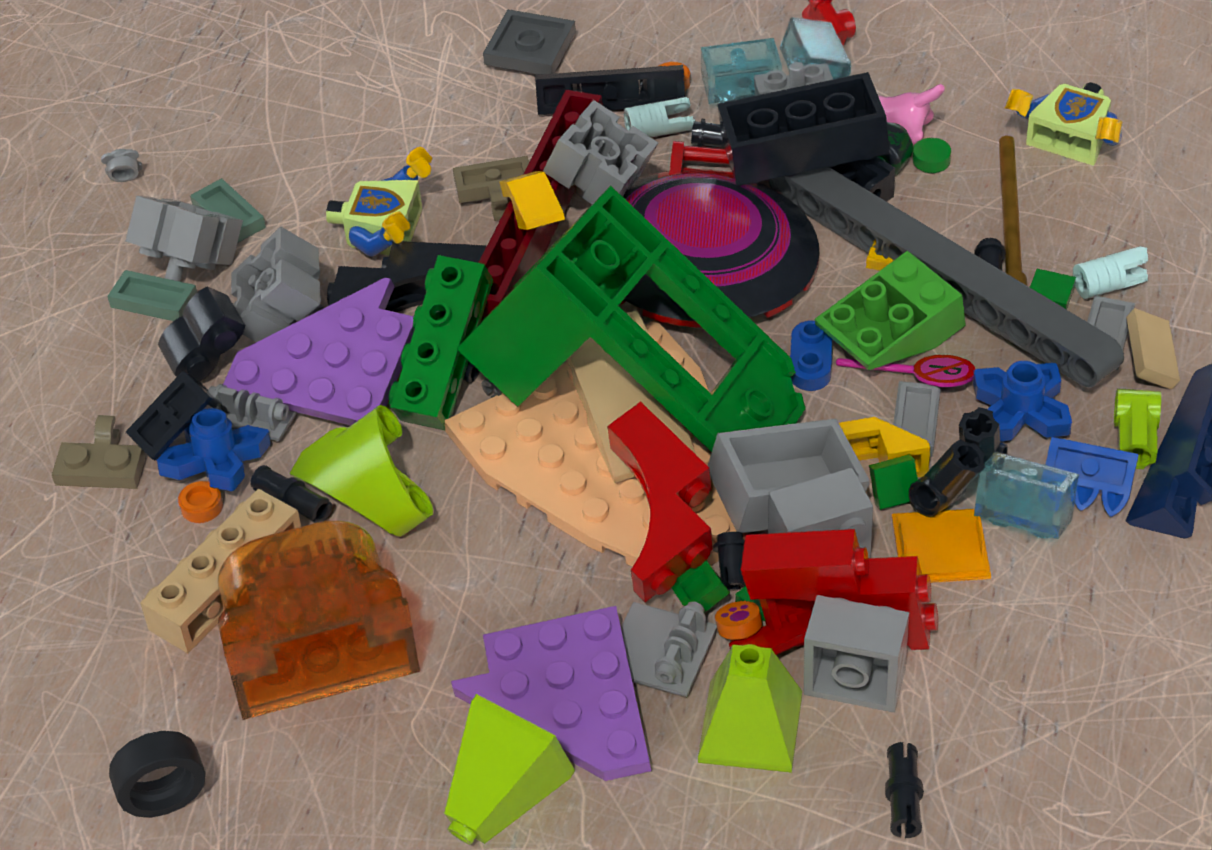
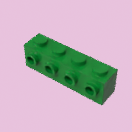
[389,255,493,431]

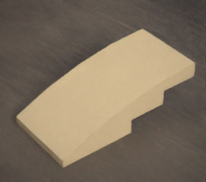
[567,310,696,483]

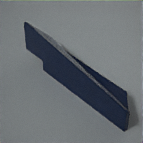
[1126,364,1212,539]

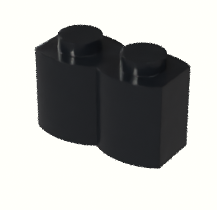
[158,286,246,382]

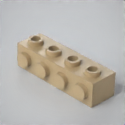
[140,489,304,654]

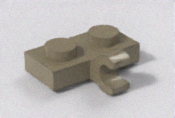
[453,156,529,221]
[52,415,146,489]

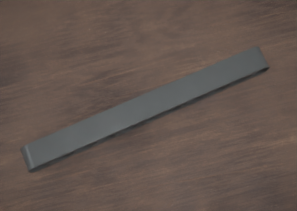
[768,168,1124,388]

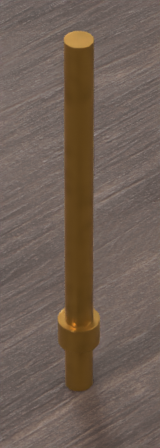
[999,135,1027,286]

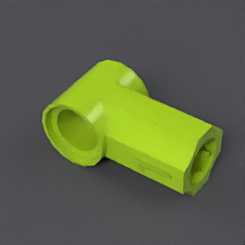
[1114,388,1161,469]

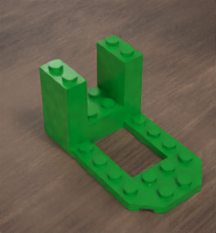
[457,185,806,452]

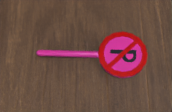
[836,355,975,387]

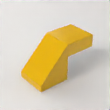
[499,171,565,230]
[839,417,930,477]

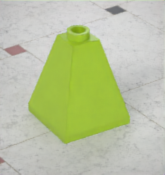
[698,644,802,773]
[444,694,575,845]

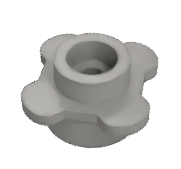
[101,149,143,182]

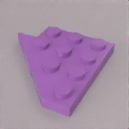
[223,278,415,425]
[451,606,652,781]

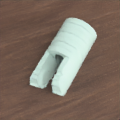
[624,97,695,137]
[1073,246,1148,299]

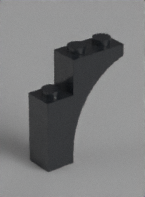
[327,241,487,312]

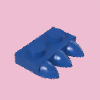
[1042,437,1138,517]

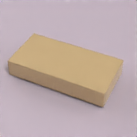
[1126,308,1180,390]

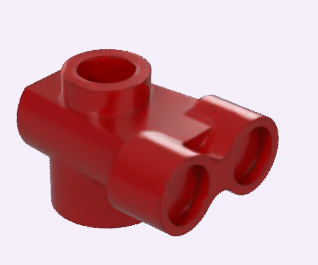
[801,0,856,50]

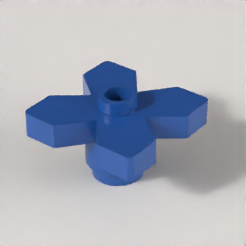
[973,361,1072,441]
[157,408,270,491]

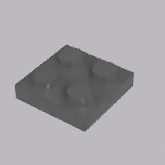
[483,9,576,75]

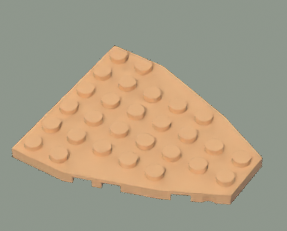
[445,320,747,576]

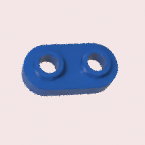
[790,320,832,391]

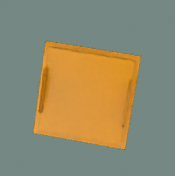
[892,508,991,583]

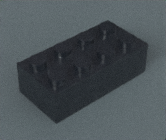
[717,72,890,186]

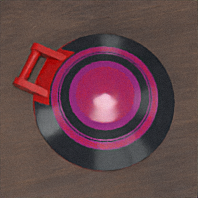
[620,141,820,328]

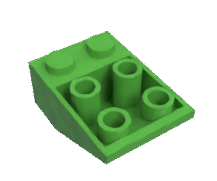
[814,250,966,370]

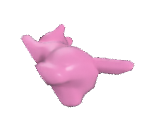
[878,84,945,147]

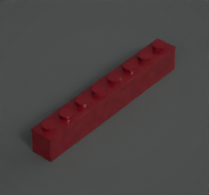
[479,90,602,323]

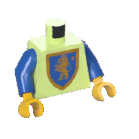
[1005,82,1122,166]
[326,147,432,257]

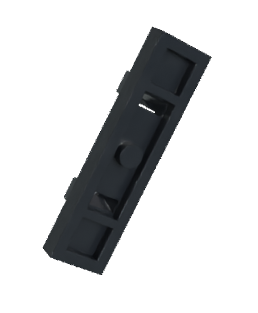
[535,65,685,115]

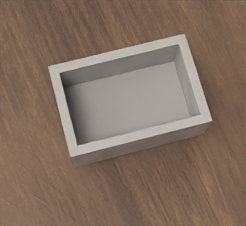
[708,419,870,533]

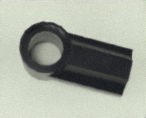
[959,407,1008,481]
[909,439,986,517]

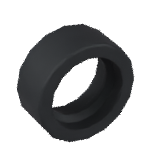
[109,731,206,818]

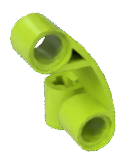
[289,405,434,537]

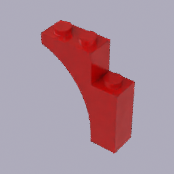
[607,401,713,603]
[741,529,938,650]

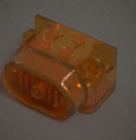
[217,521,420,720]

